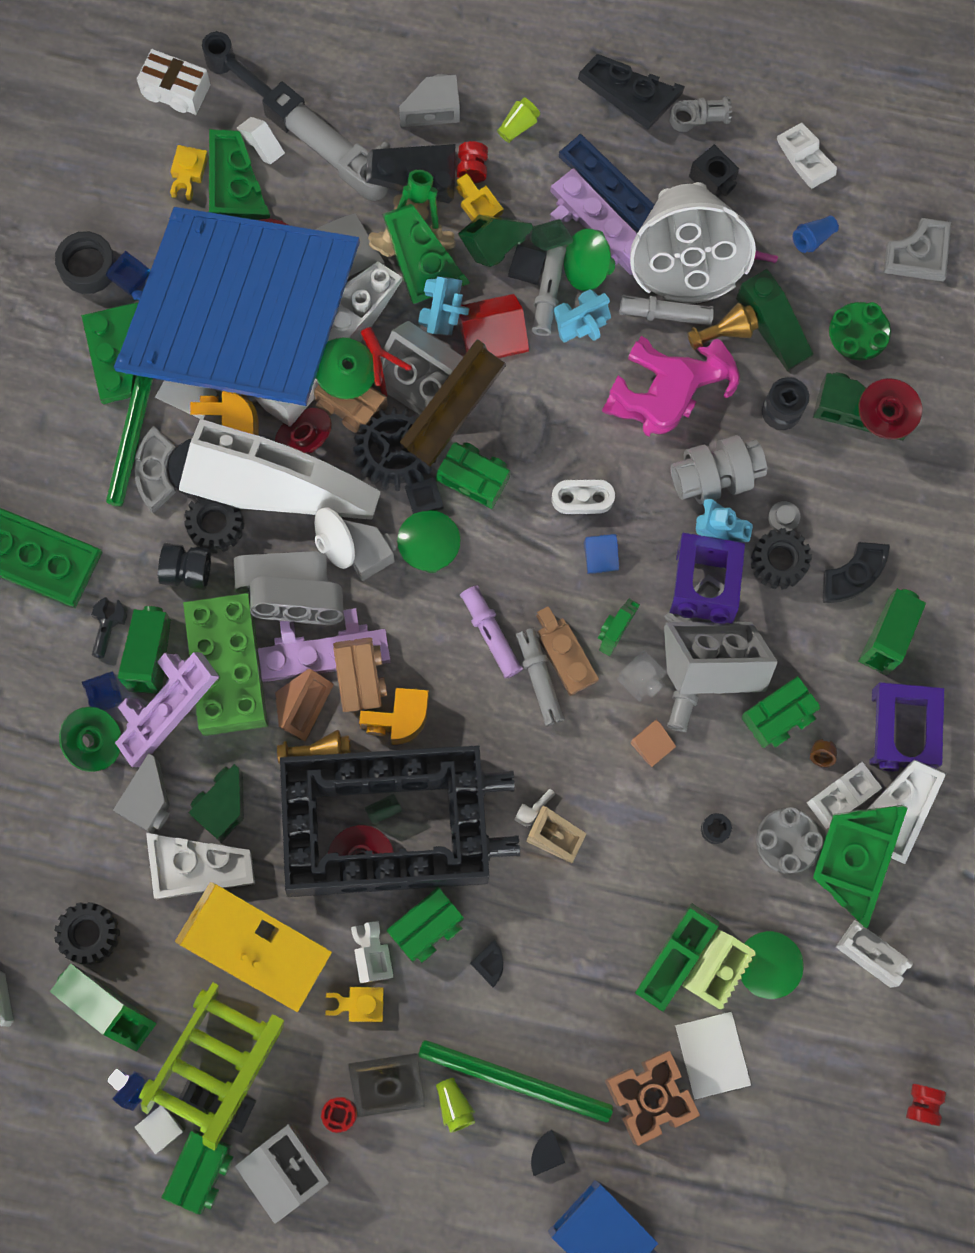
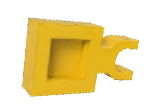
[170,145,209,201]
[325,987,384,1022]

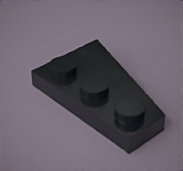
[578,54,685,130]

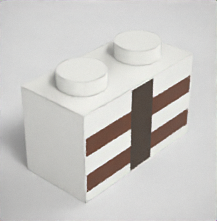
[137,49,210,115]

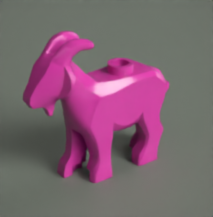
[602,336,740,437]

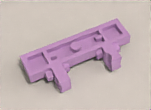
[549,168,637,275]
[258,608,390,682]
[115,652,219,767]

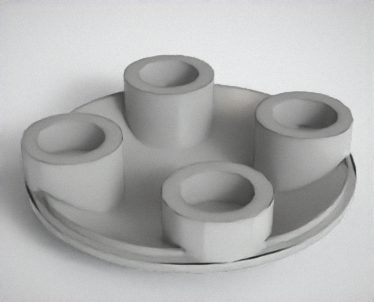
[756,807,823,874]

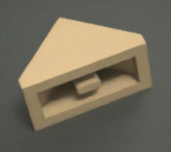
[526,806,586,863]

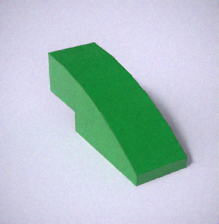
[635,903,719,1012]

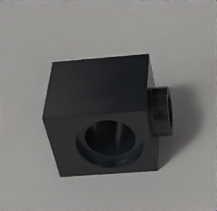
[689,144,739,198]

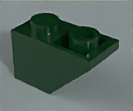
[458,214,534,267]
[188,764,244,843]

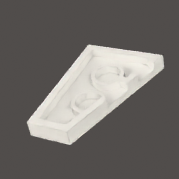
[868,759,946,864]
[146,833,255,900]

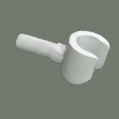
[515,789,555,827]

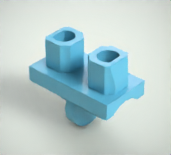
[418,276,469,336]
[554,289,611,343]
[696,499,753,542]

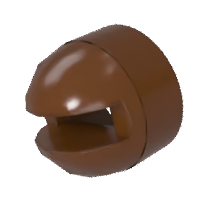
[810,739,837,767]

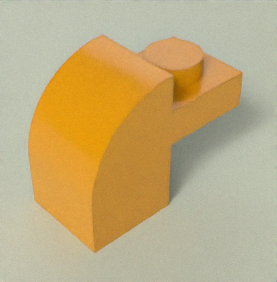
[190,391,259,436]
[359,688,429,745]

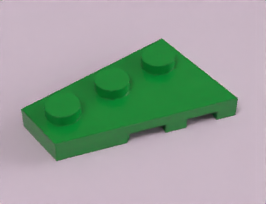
[209,129,270,220]
[382,204,470,304]
[81,302,139,404]

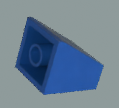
[548,1180,659,1253]

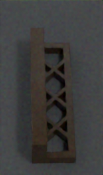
[400,339,506,467]

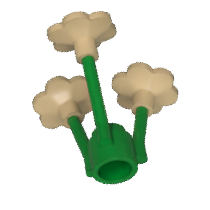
[368,170,456,257]

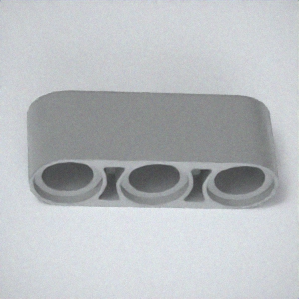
[234,551,328,593]
[250,576,343,625]

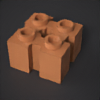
[605,1051,700,1146]

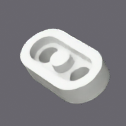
[551,480,615,514]

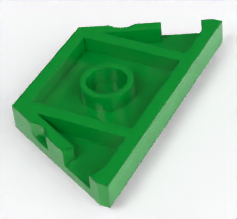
[813,805,908,928]

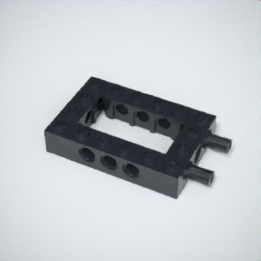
[280,745,520,897]

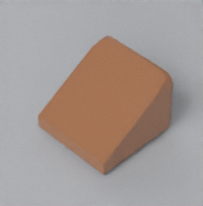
[631,719,676,768]

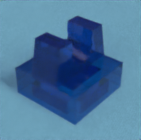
[106,251,150,296]
[82,671,124,711]
[108,1069,150,1111]

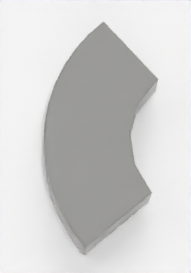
[135,426,176,514]

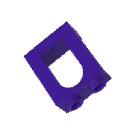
[669,532,745,624]
[869,682,944,772]

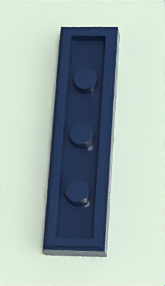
[559,133,655,233]

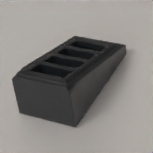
[179,1080,256,1133]

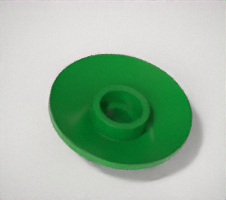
[316,337,375,399]
[59,707,121,772]

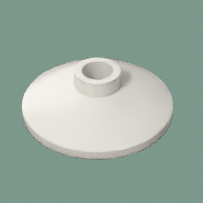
[314,507,355,569]

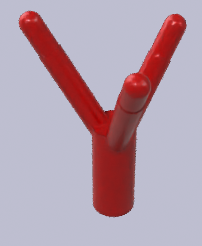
[360,327,412,397]

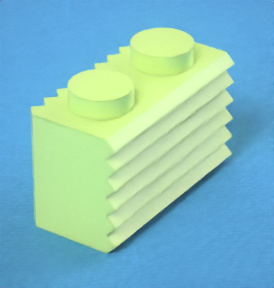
[682,929,755,1009]

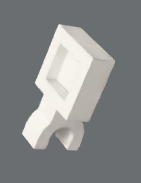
[351,921,394,983]

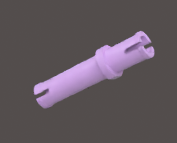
[460,585,523,679]

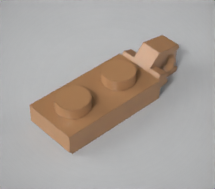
[536,606,599,696]

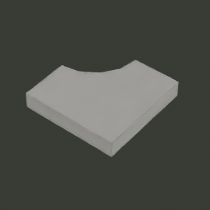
[884,218,951,282]

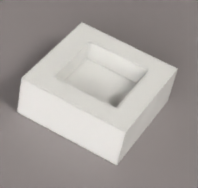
[135,1105,184,1155]

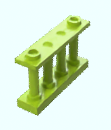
[139,982,284,1151]

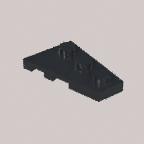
[366,144,456,204]

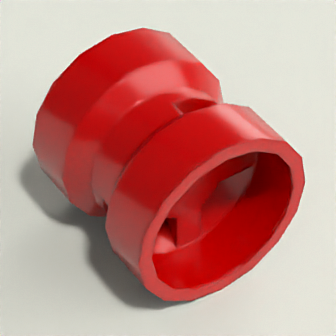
[457,141,488,183]
[906,1084,947,1127]
[321,1097,357,1133]

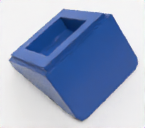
[584,534,619,574]

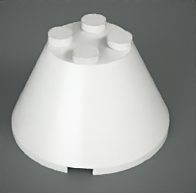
[630,182,756,304]

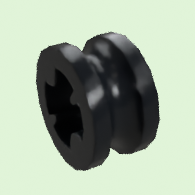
[700,813,732,844]

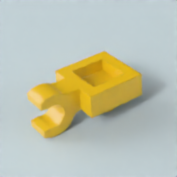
[456,174,504,221]

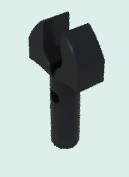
[91,597,127,659]

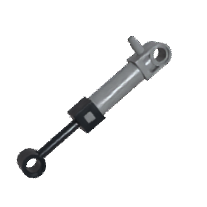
[202,31,391,201]

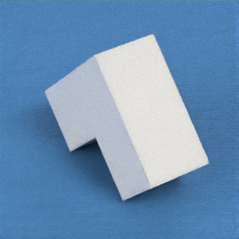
[237,117,285,164]

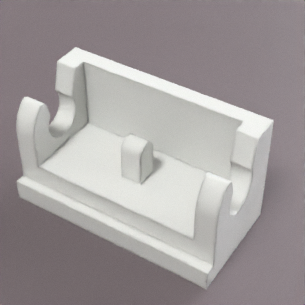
[836,920,913,988]

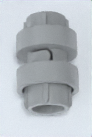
[670,435,767,504]

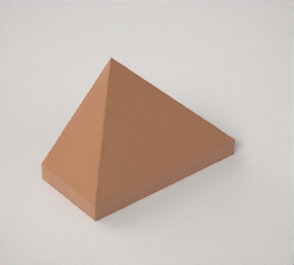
[275,669,334,741]

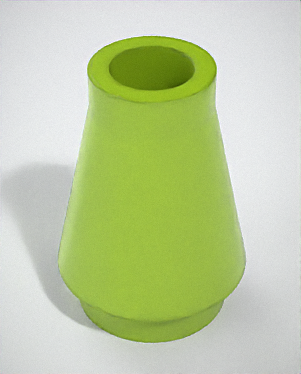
[497,97,540,143]
[436,1078,475,1133]

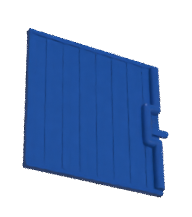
[114,207,360,406]

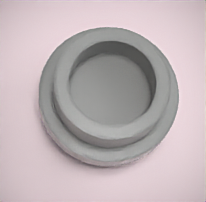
[768,501,800,533]

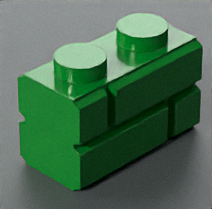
[437,442,510,509]
[741,677,820,748]
[386,887,464,963]
[161,1130,234,1215]

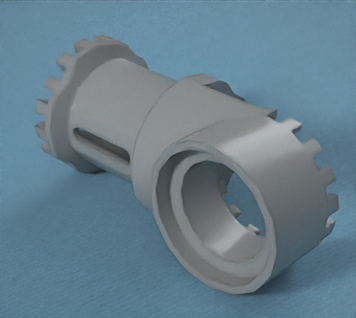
[669,96,732,132]

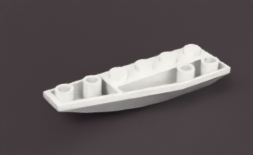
[254,261,402,427]
[179,419,380,519]

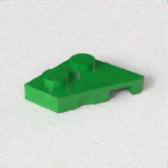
[598,598,640,657]

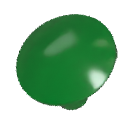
[563,229,616,291]
[829,302,891,361]
[397,510,461,573]
[741,931,804,999]

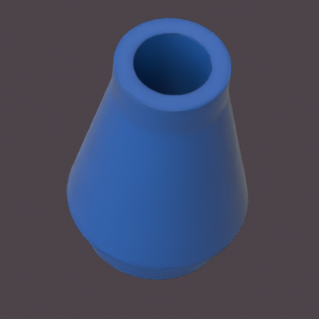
[792,215,839,253]

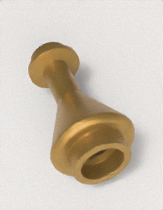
[687,303,759,350]
[277,730,351,764]

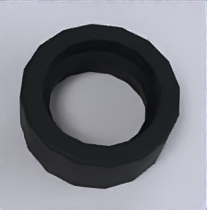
[55,231,117,294]

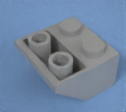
[235,1123,331,1224]

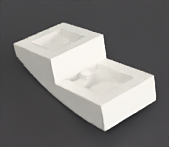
[777,123,837,189]
[806,762,882,829]

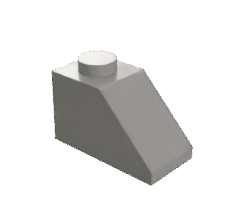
[399,74,460,127]
[343,520,396,581]
[113,753,170,834]

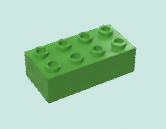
[183,593,268,736]

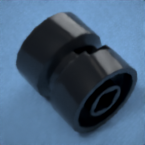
[762,377,810,430]
[158,543,211,590]

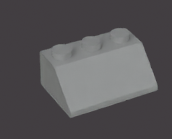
[373,321,463,414]
[664,622,778,694]

